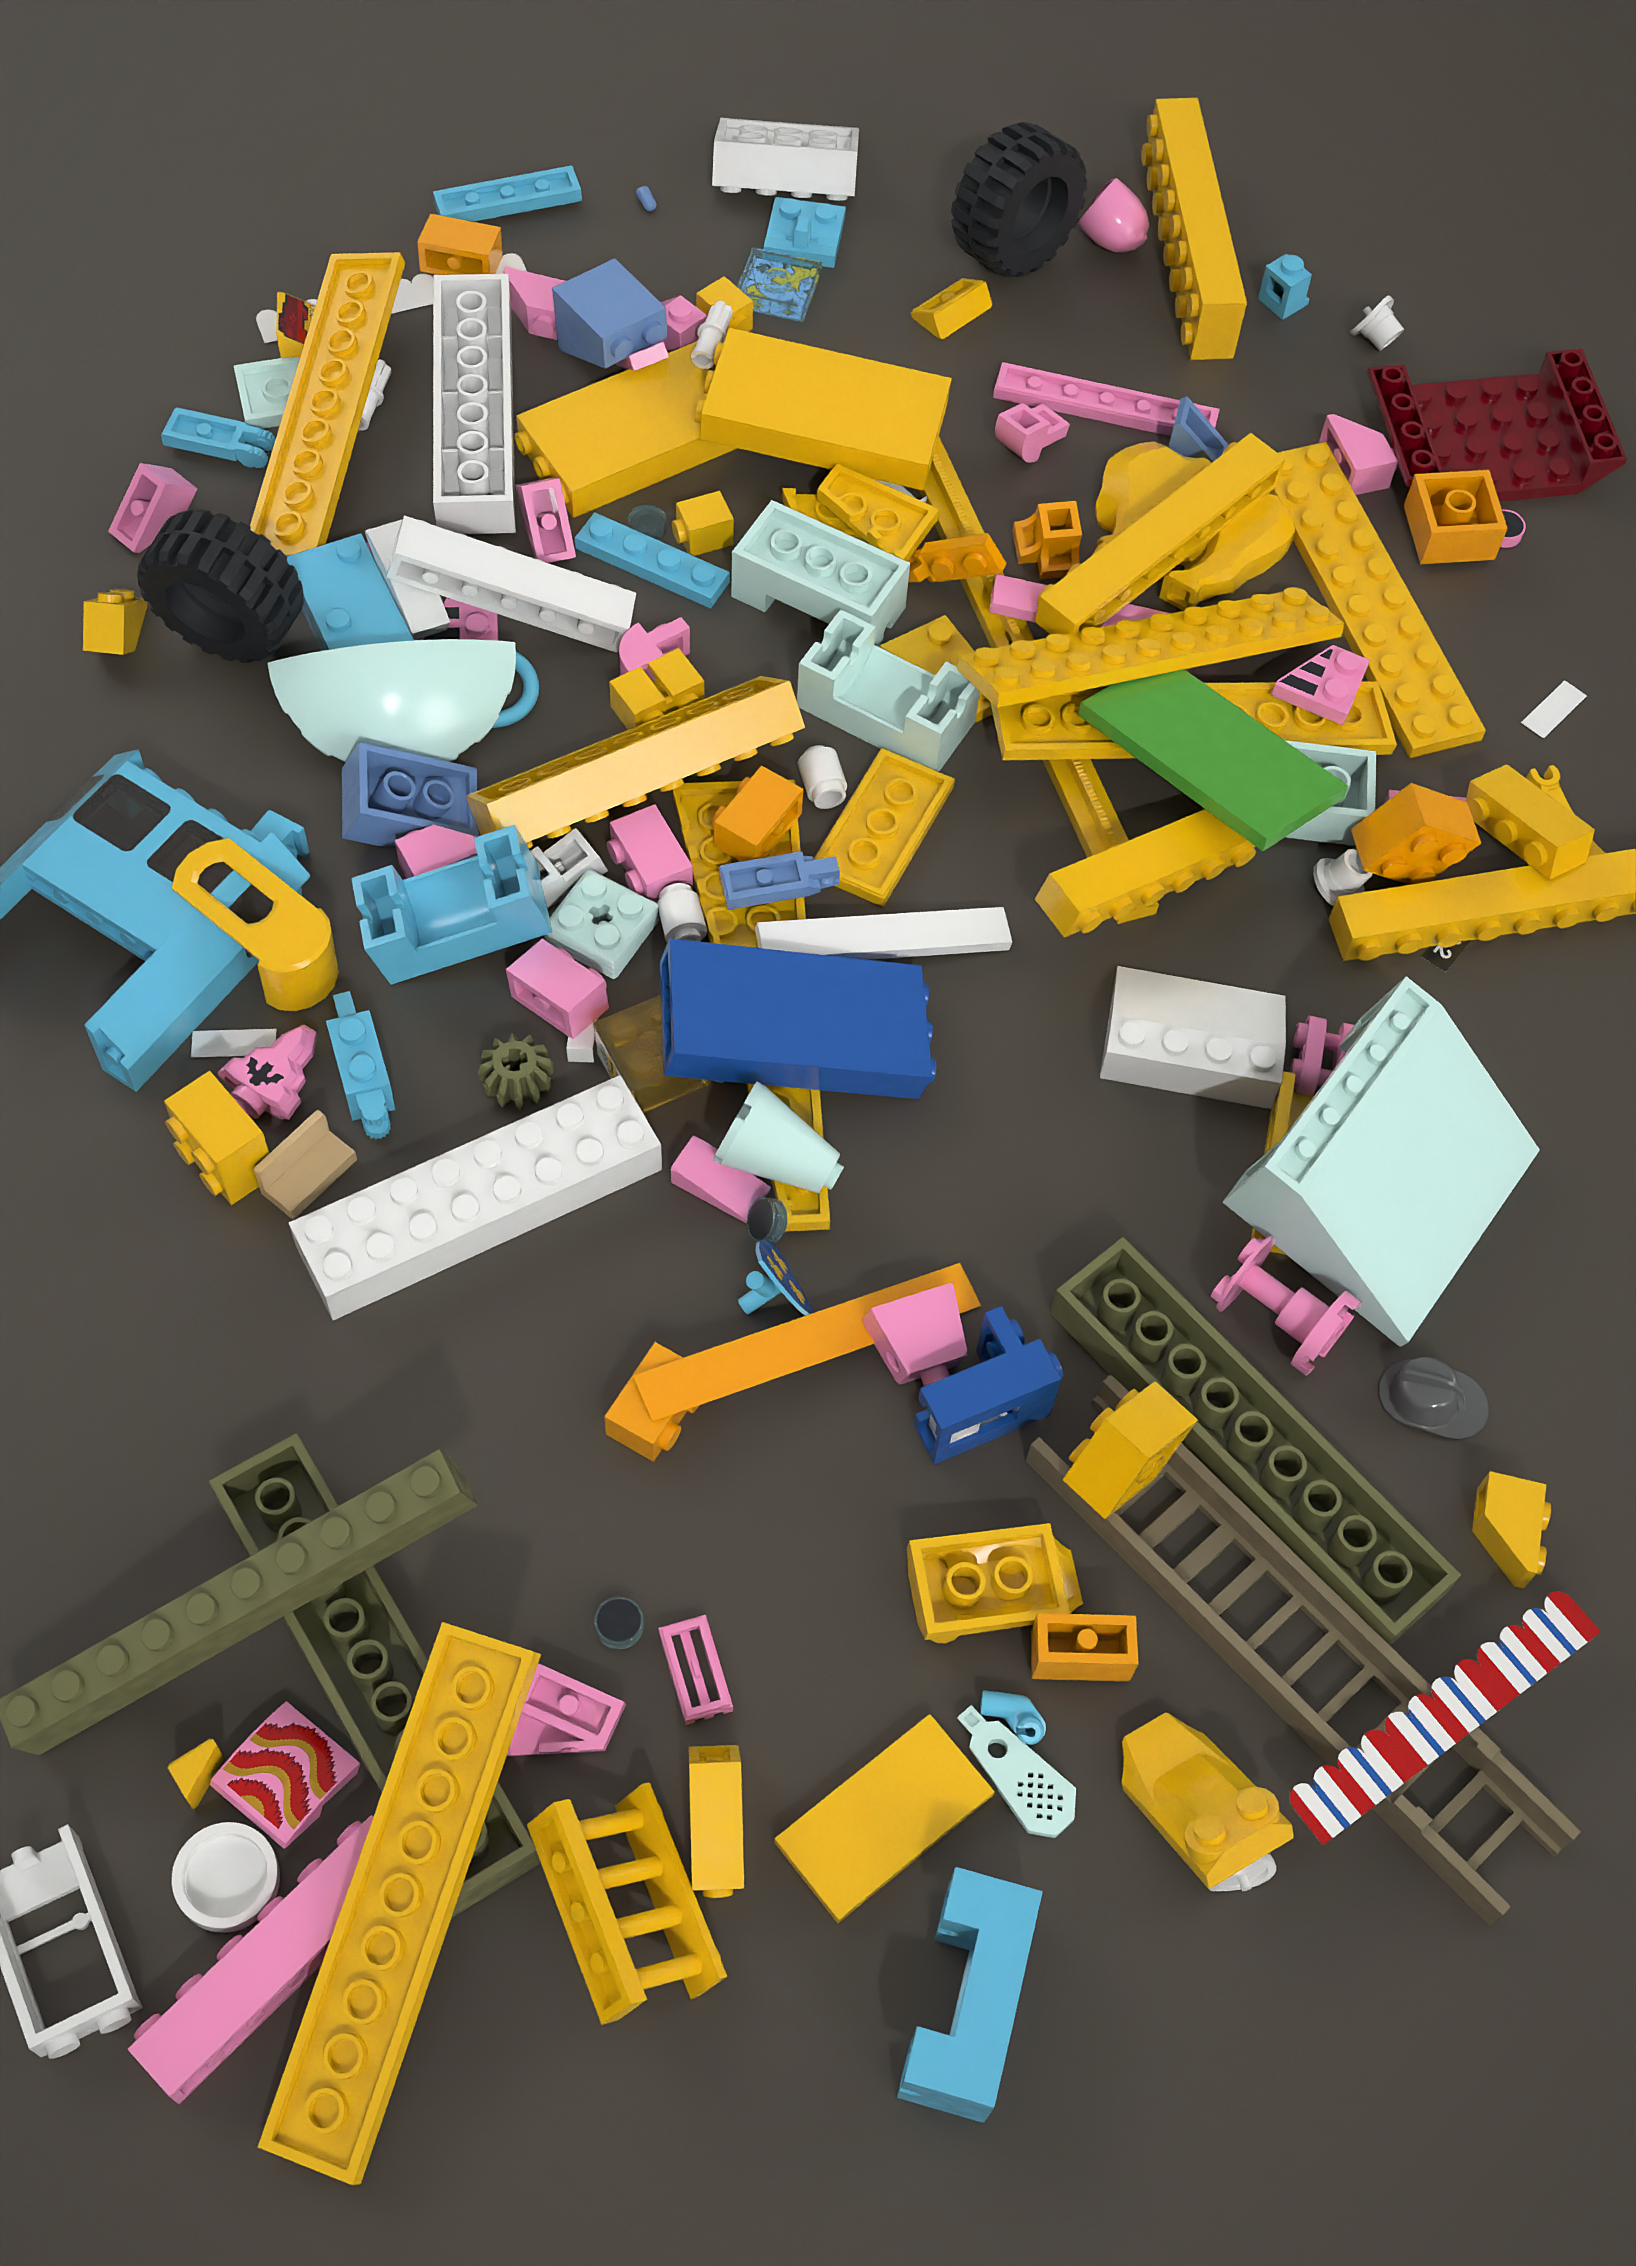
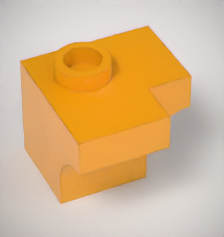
[1012,501,1082,579]

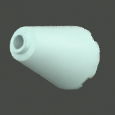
[713,1081,844,1194]

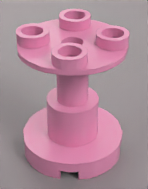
[1211,1236,1362,1376]

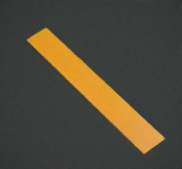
[632,1263,981,1422]

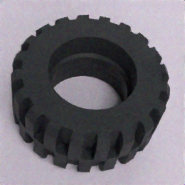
[951,122,1087,277]
[137,509,304,663]

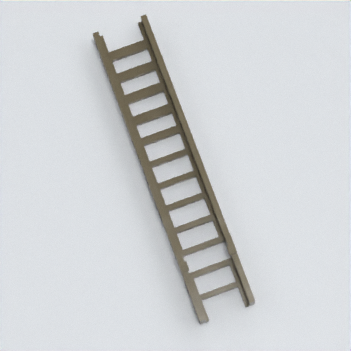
[1026,1374,1581,1926]

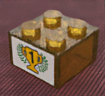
[593,995,711,1113]

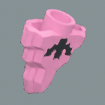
[218,1025,317,1120]

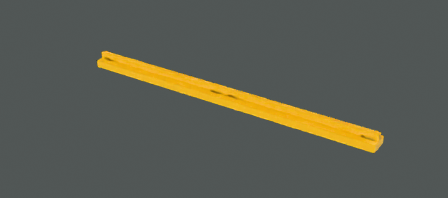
[918,437,1159,924]

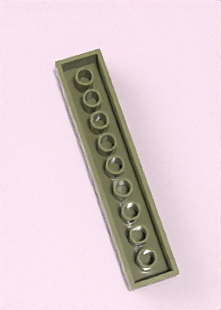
[1050,1237,1461,1646]
[209,1433,540,1918]

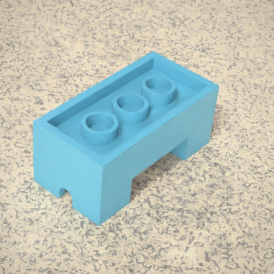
[351,825,553,985]
[897,1867,1043,2123]

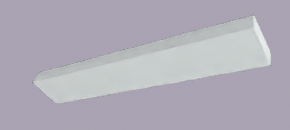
[755,907,1012,960]

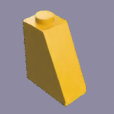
[689,1745,744,1898]

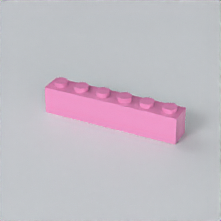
[128,1815,373,2104]

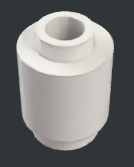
[797,745,847,809]
[657,883,707,943]

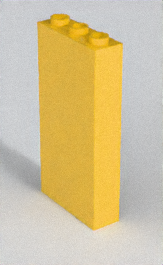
[695,328,952,491]
[514,341,737,518]

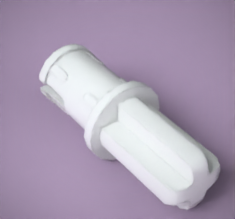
[691,301,733,369]
[358,359,391,431]

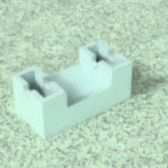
[731,500,910,647]
[797,610,980,772]

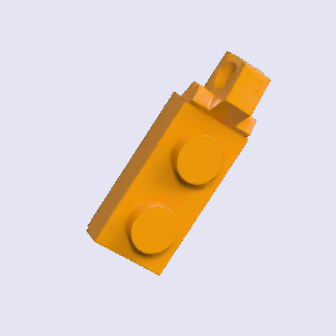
[908,533,1007,583]

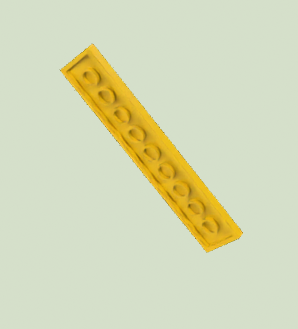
[250,252,405,557]
[1269,442,1486,758]
[957,587,1344,708]
[991,681,1397,760]
[258,1622,541,2185]

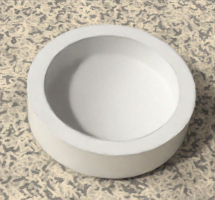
[172,1822,280,1933]

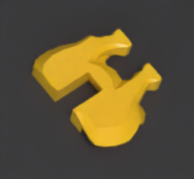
[1095,441,1295,611]

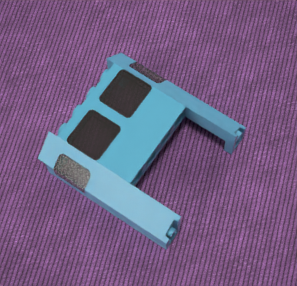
[0,749,311,1092]

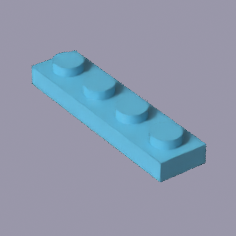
[433,165,582,222]
[575,512,730,609]

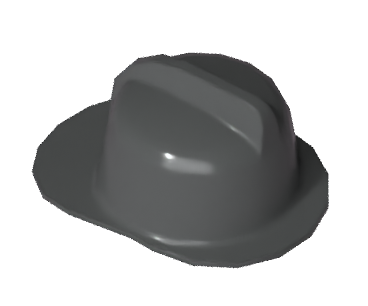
[1379,1357,1489,1440]

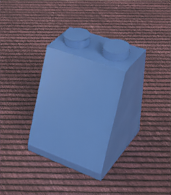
[552,258,668,368]

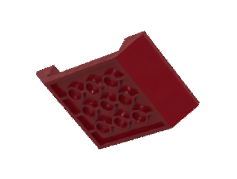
[1367,349,1627,502]

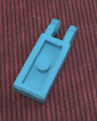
[161,407,276,469]

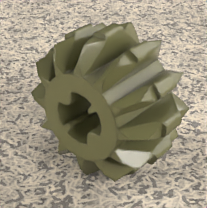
[478,1032,554,1110]

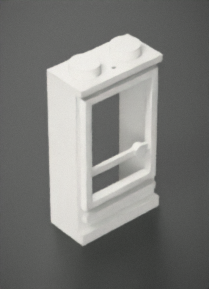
[0,1825,143,2059]

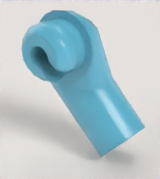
[980,1690,1046,1745]

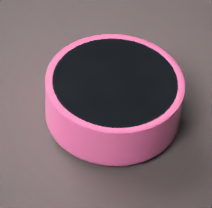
[1500,510,1526,548]

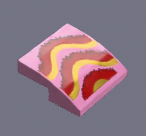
[210,1701,360,1849]

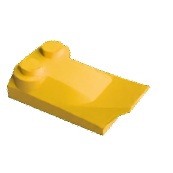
[907,1523,1083,1643]
[1121,1712,1294,1889]

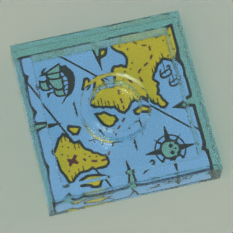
[737,247,822,322]

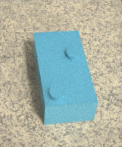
[287,533,414,651]

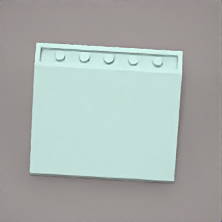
[1223,976,1540,1347]

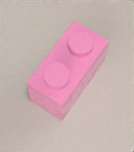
[606,804,693,903]
[506,938,609,1039]

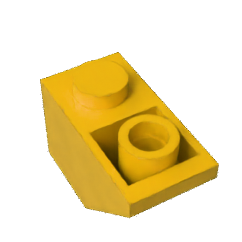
[83,589,148,655]
[1472,1471,1551,1589]

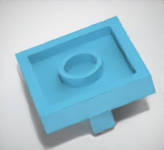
[763,197,846,268]

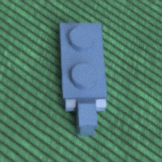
[719,851,840,910]

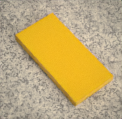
[813,748,955,907]
[774,1714,995,1923]

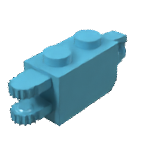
[326,991,396,1140]

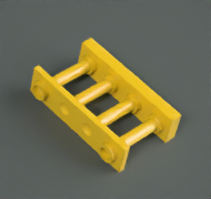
[527,1782,727,2025]

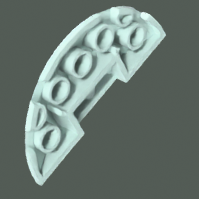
[267,639,516,762]

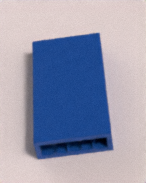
[659,938,936,1099]

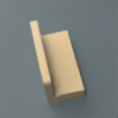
[254,1110,357,1220]

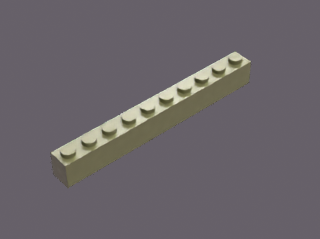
[0,1449,478,1755]

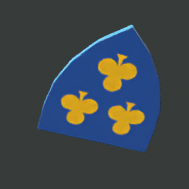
[738,1239,815,1316]

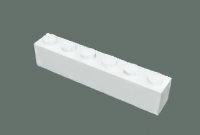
[386,516,636,653]

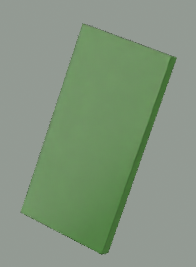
[1078,669,1348,851]

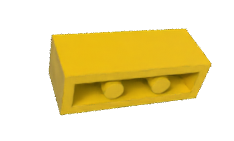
[1466,764,1595,880]

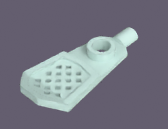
[957,1705,1076,1838]

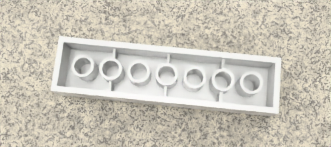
[433,274,516,534]
[289,1075,662,1320]

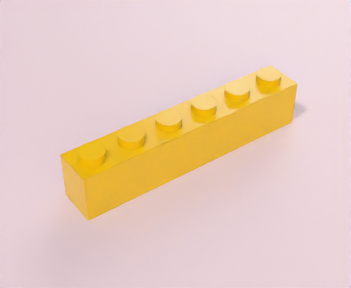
[1035,809,1256,938]

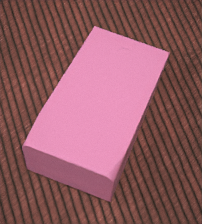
[671,1135,771,1224]

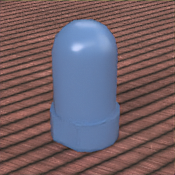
[636,186,656,212]

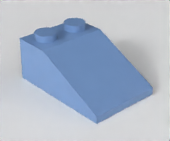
[342,742,479,847]

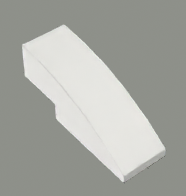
[365,519,450,640]
[531,828,608,909]

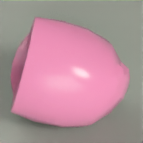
[1077,178,1149,253]

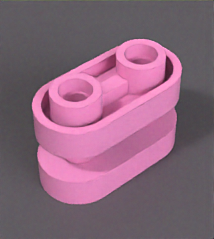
[1289,1015,1355,1097]

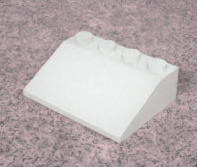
[712,118,859,201]
[1100,966,1286,1109]

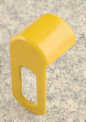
[172,838,339,1011]

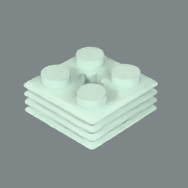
[544,869,659,979]

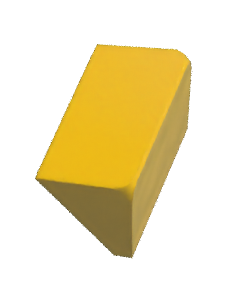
[167,1739,225,1809]

